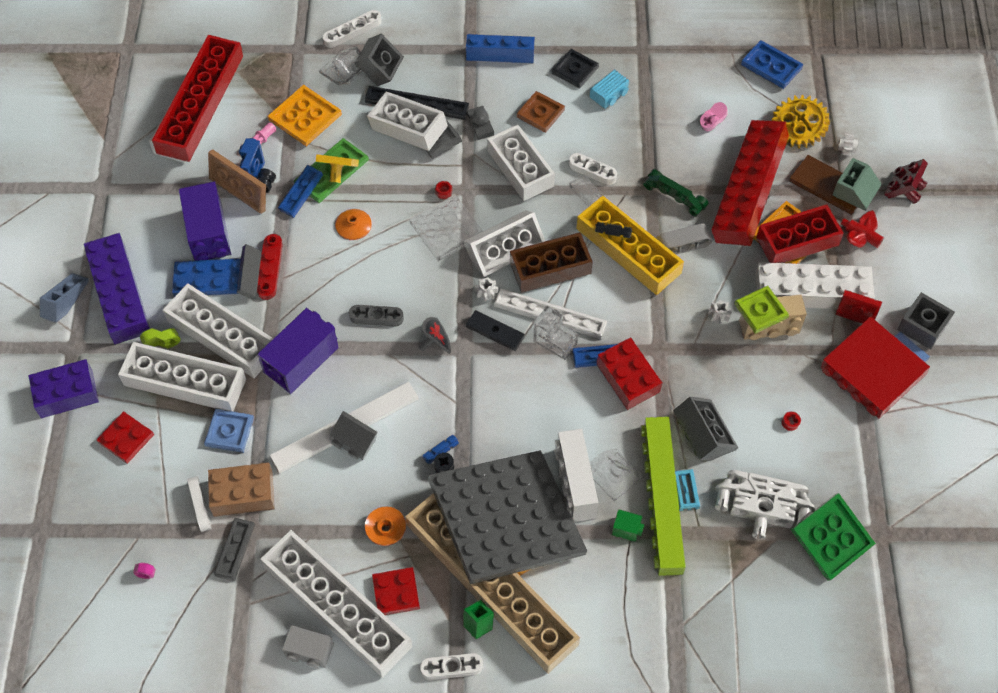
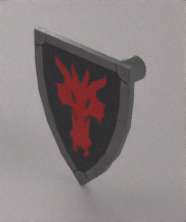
[418,317,451,354]

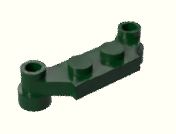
[643,169,709,217]

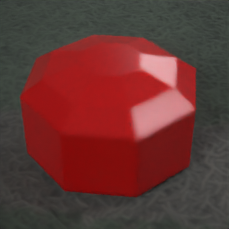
[435,181,453,199]

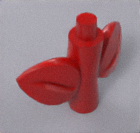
[841,210,884,249]

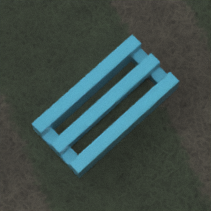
[675,469,700,511]

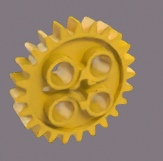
[772,95,830,149]

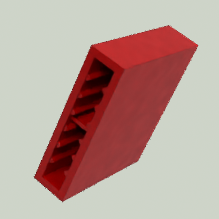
[821,316,930,419]

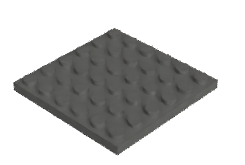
[428,450,587,584]

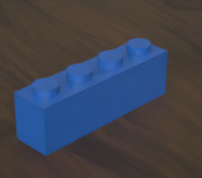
[466,34,535,63]

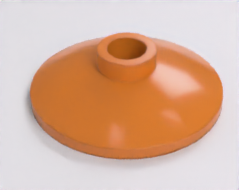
[335,209,372,240]
[365,506,406,546]

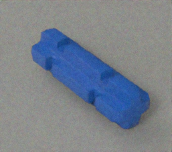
[423,435,459,464]

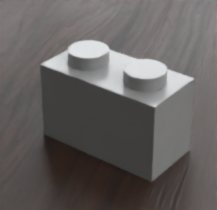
[282,625,334,668]

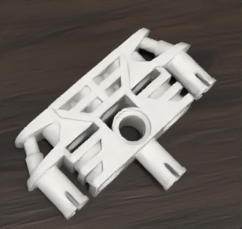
[715,470,816,539]

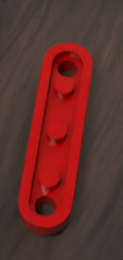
[257,234,283,300]

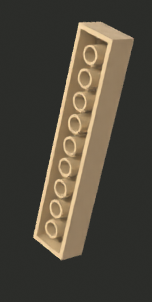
[405,494,580,674]

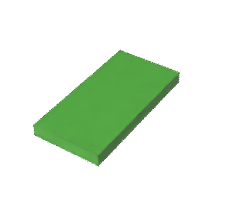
[293,138,369,203]

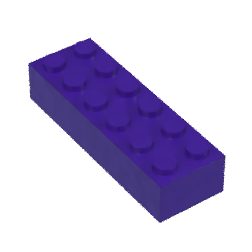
[83,233,150,345]

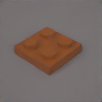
[517,91,565,133]

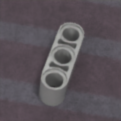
[656,224,712,255]

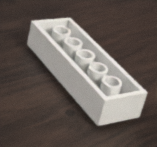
[755,262,875,309]
[163,284,274,378]
[118,342,246,412]

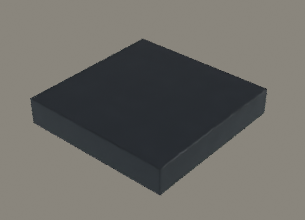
[552,49,599,89]

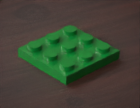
[790,493,876,581]

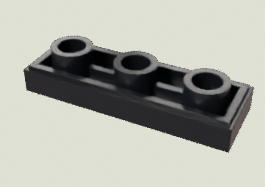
[466,310,525,352]

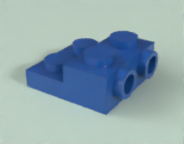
[239,138,265,178]

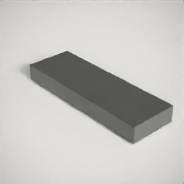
[237,244,261,300]
[214,518,255,581]

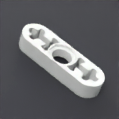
[569,153,617,185]
[187,476,212,532]
[420,653,483,680]

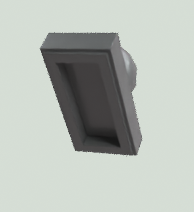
[467,106,494,140]

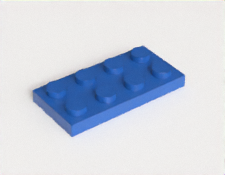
[172,258,241,297]

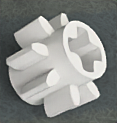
[837,134,858,156]
[475,277,498,301]
[708,300,732,324]

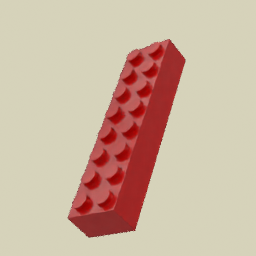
[152,35,243,162]
[711,120,789,246]

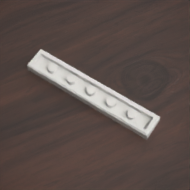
[494,288,607,339]

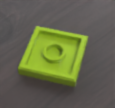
[734,285,789,334]

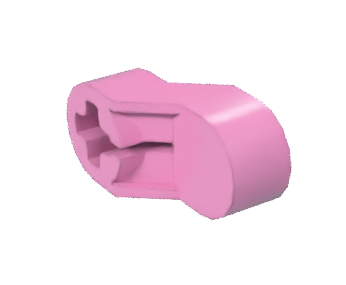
[700,102,728,131]

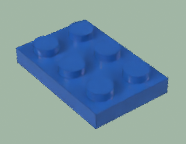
[741,40,803,89]

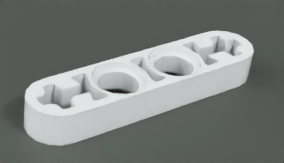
[323,10,382,48]

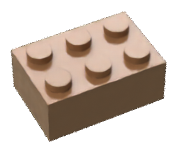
[208,463,275,517]

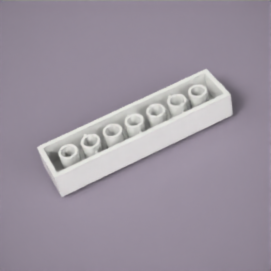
[261,530,413,678]

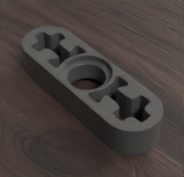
[349,305,404,326]

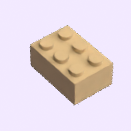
[739,294,807,340]

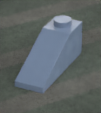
[40,273,89,323]

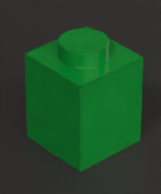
[612,509,645,542]
[463,600,494,639]

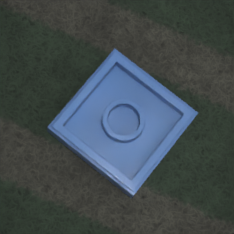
[204,409,254,453]

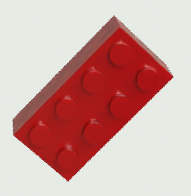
[756,204,844,263]

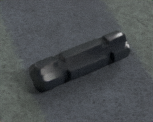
[595,222,632,238]

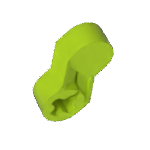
[140,328,181,349]

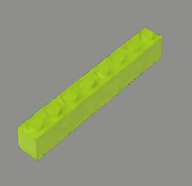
[641,417,686,576]

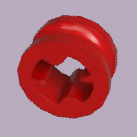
[781,411,801,431]

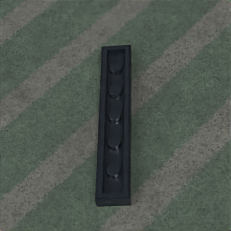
[365,86,469,120]

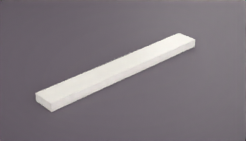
[270,382,419,473]

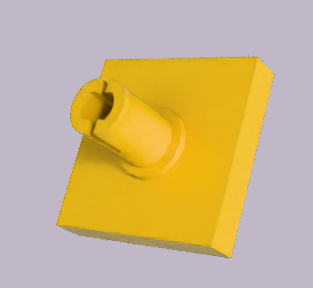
[316,154,359,183]

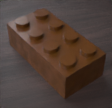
[510,232,593,293]

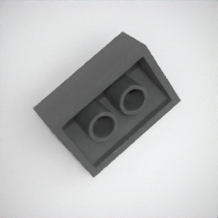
[673,397,738,461]

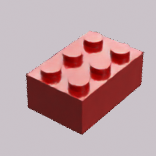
[596,337,663,410]

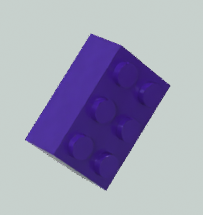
[28,359,99,419]

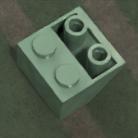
[833,158,881,211]

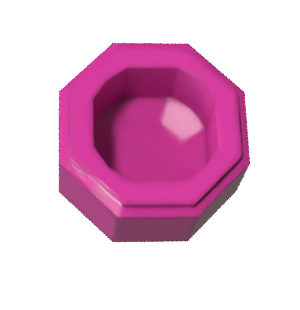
[133,562,156,579]

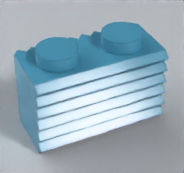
[590,69,629,109]

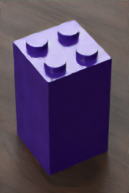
[179,181,232,261]
[257,307,339,394]

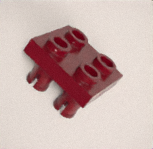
[884,159,928,204]

